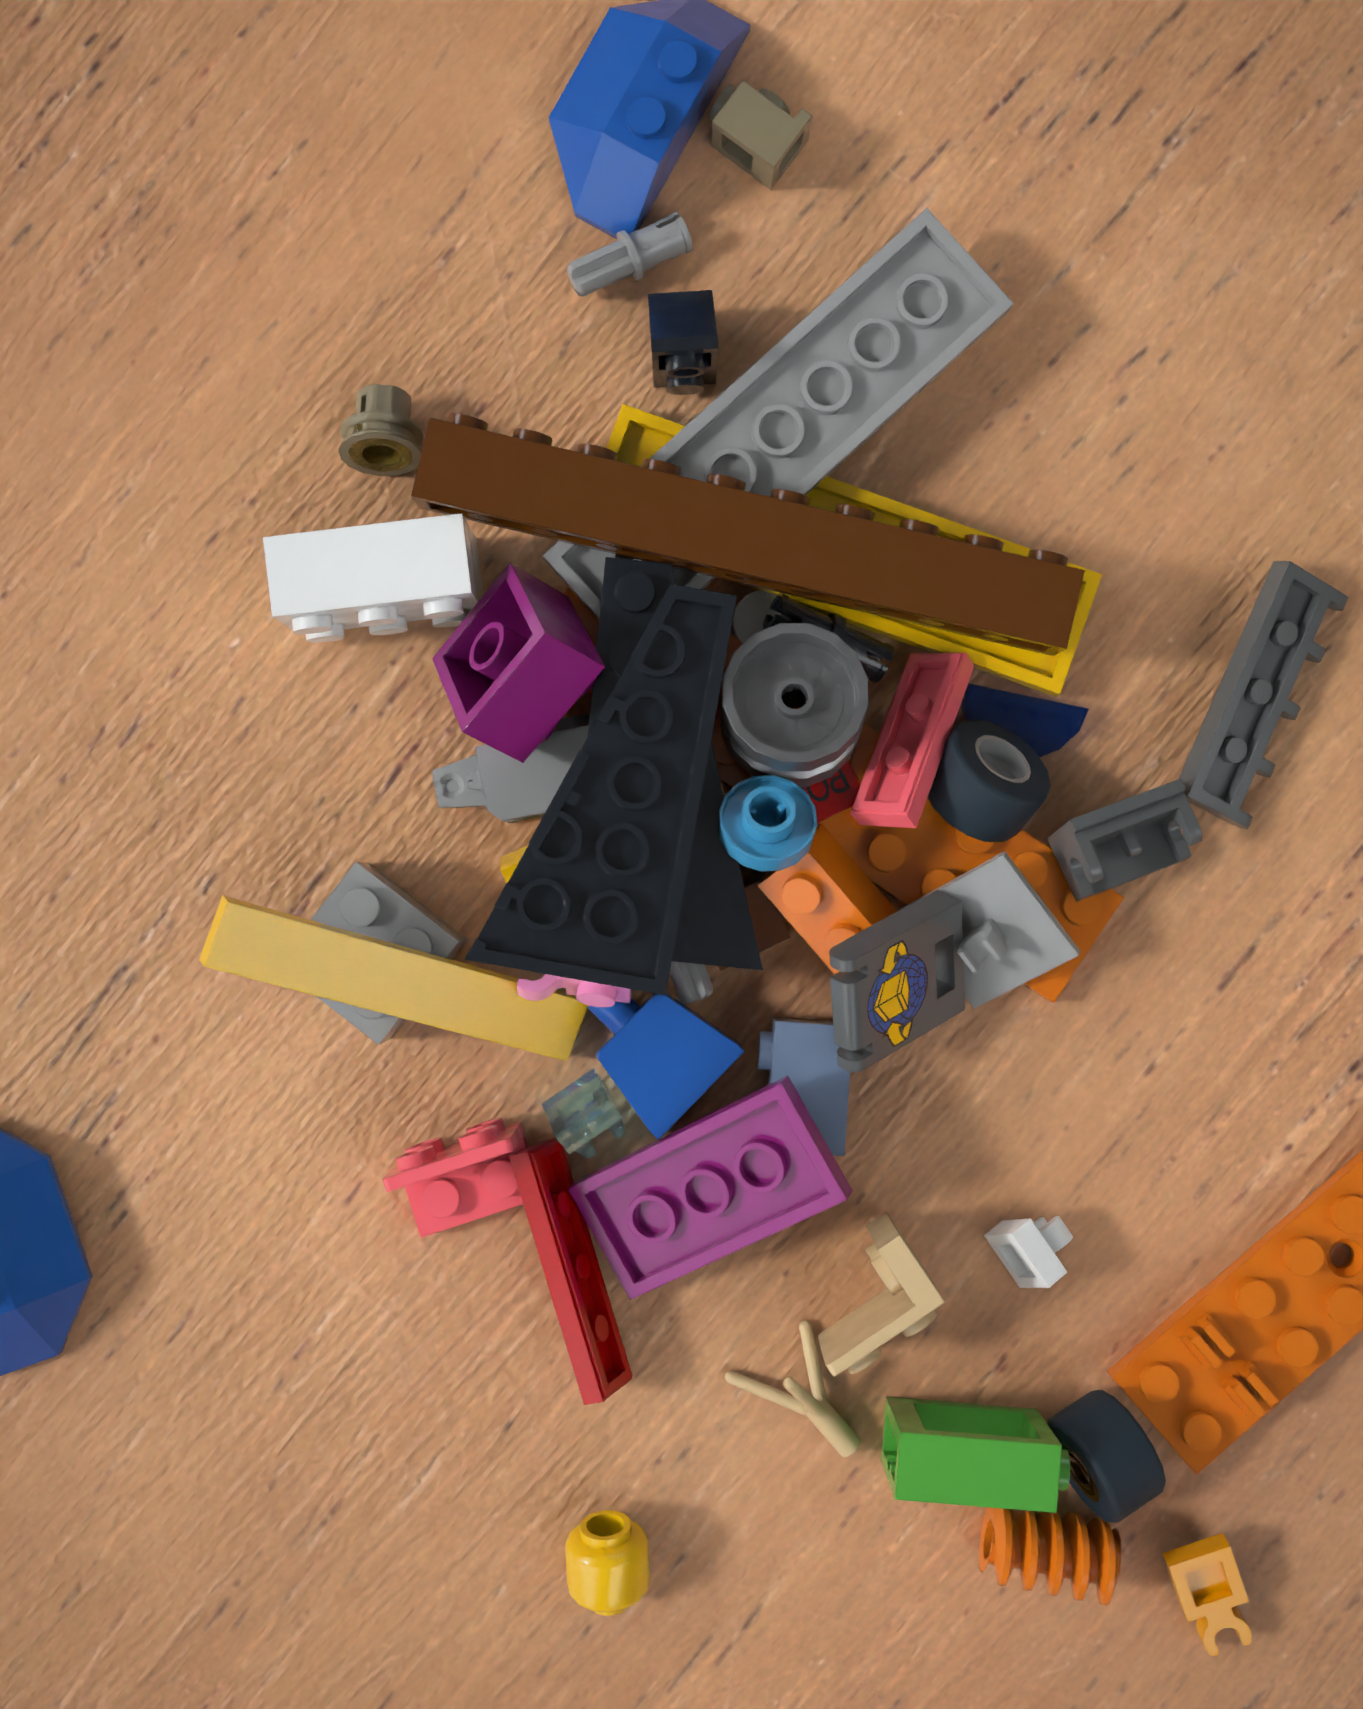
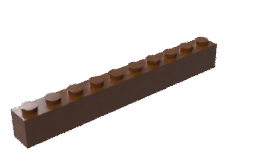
[411,413,1085,656]

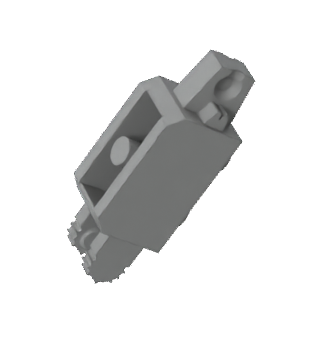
[432,715,589,823]

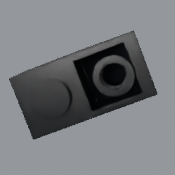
[648,290,718,395]

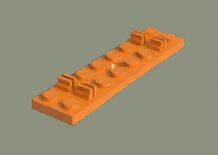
[1107,1149,1363,1475]

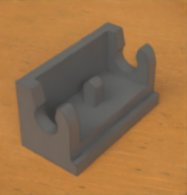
[1047,779,1202,902]

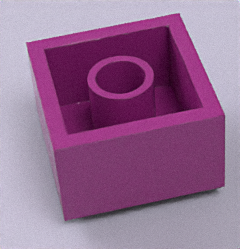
[432,562,605,763]

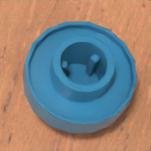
[718,775,817,871]

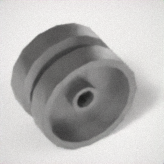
[721,623,868,787]

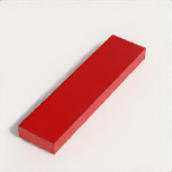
[509,1136,633,1405]

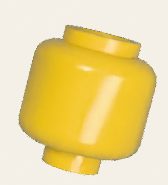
[565,1510,650,1616]

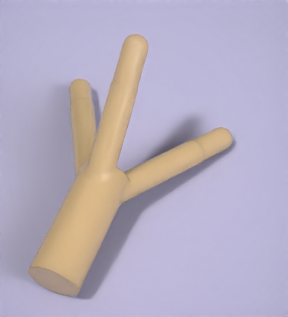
[725,1320,861,1457]

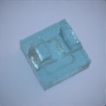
[542,1068,625,1158]

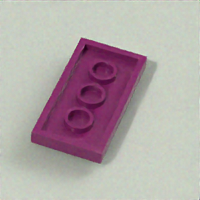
[568,1076,853,1300]

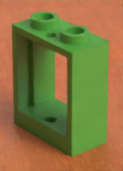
[881,1397,1070,1513]

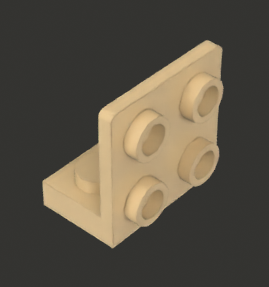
[818,1212,945,1376]

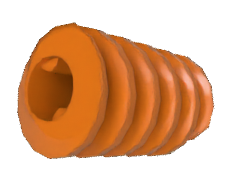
[978,1507,1121,1606]

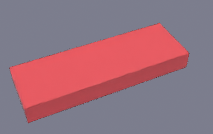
[850,653,974,828]

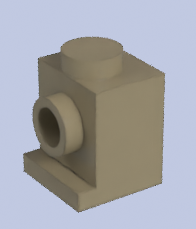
[709,80,812,190]

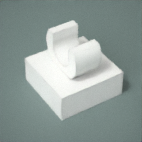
[984,1216,1073,1288]

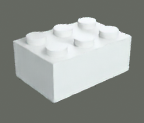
[263,513,483,643]

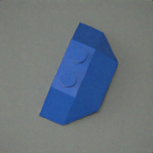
[548,0,751,239]
[0,1128,93,1376]

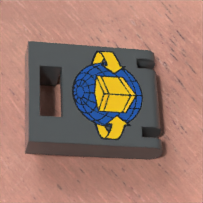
[829,890,965,1072]

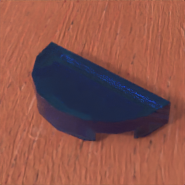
[962,683,1089,757]

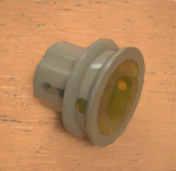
[338,384,423,476]

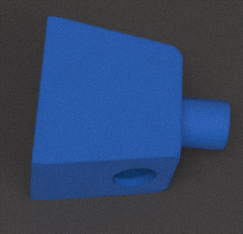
[587,992,744,1140]

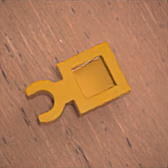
[1162,1533,1252,1657]

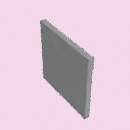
[901,851,1080,1008]

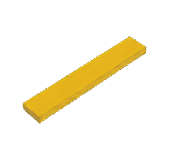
[199,895,588,1061]

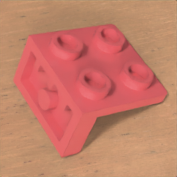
[383,1117,528,1237]

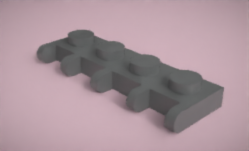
[1179,561,1348,829]

